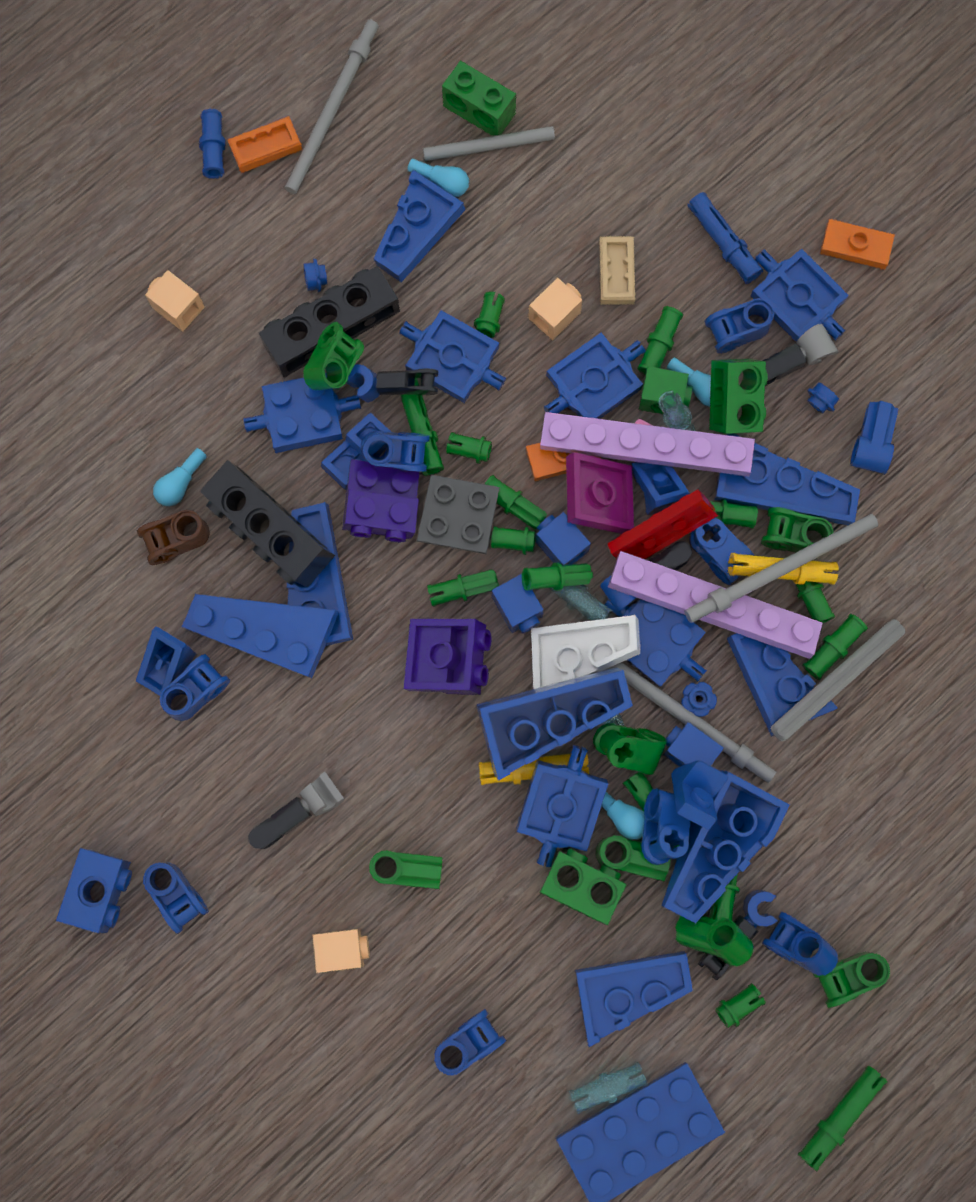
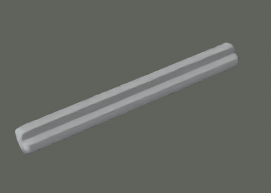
[771,619,905,741]

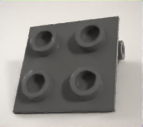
[417,475,500,554]

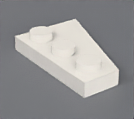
[531,615,641,689]

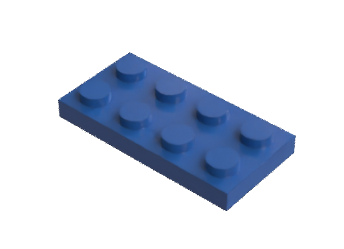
[556,1062,726,1202]

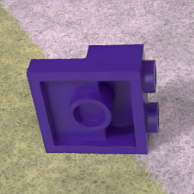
[342,459,420,543]
[404,619,492,695]

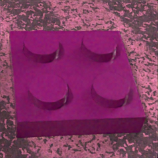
[566,452,634,534]

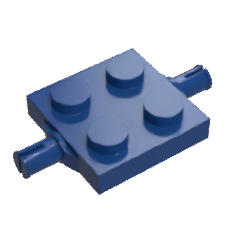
[751,248,849,342]
[399,310,506,403]
[544,332,645,419]
[243,373,361,453]
[604,599,707,688]
[516,745,609,867]

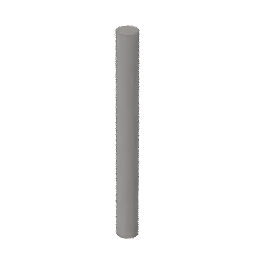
[423,126,555,162]

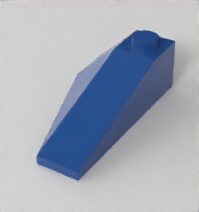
[662,770,790,923]

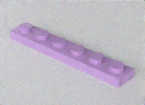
[540,412,755,476]
[608,551,823,659]

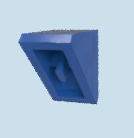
[136,626,196,696]

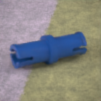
[199,109,226,179]

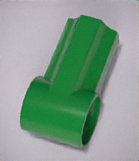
[595,836,671,882]
[369,850,443,889]
[675,916,753,966]

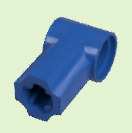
[850,401,899,475]

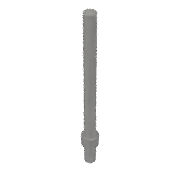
[284,19,379,194]
[684,514,878,623]
[607,662,776,783]

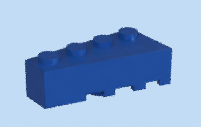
[476,667,633,781]

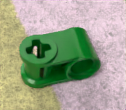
[303,322,364,390]
[761,507,833,553]
[593,723,667,775]
[813,952,890,1008]

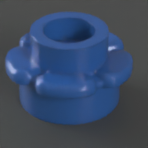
[303,259,327,292]
[807,382,840,414]
[681,682,717,717]

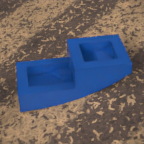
[321,412,391,490]

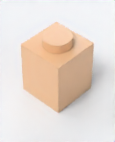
[145,270,205,332]
[528,278,582,340]
[313,929,370,973]

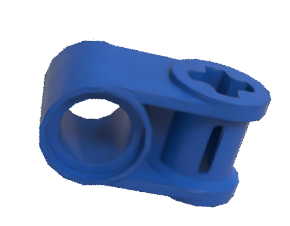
[704,298,774,354]
[360,431,430,471]
[689,518,754,585]
[160,654,230,721]
[641,788,690,865]
[143,862,209,934]
[762,911,838,976]
[434,1009,507,1075]

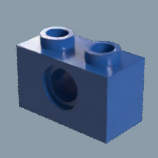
[56,848,132,933]

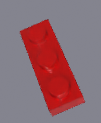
[607,489,718,559]

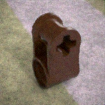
[137,510,210,565]

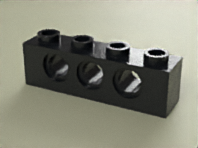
[258,266,400,378]
[200,460,335,587]

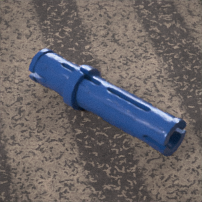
[687,192,763,284]

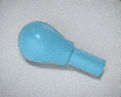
[408,159,469,197]
[667,357,711,407]
[153,448,207,506]
[601,792,645,840]

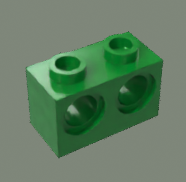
[442,60,516,136]
[709,359,768,434]
[539,849,627,925]

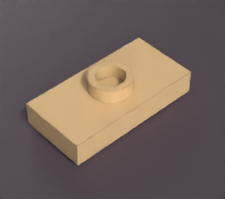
[599,236,635,305]

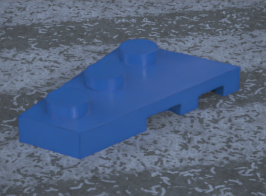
[374,170,465,283]
[727,633,838,737]
[575,951,693,1047]

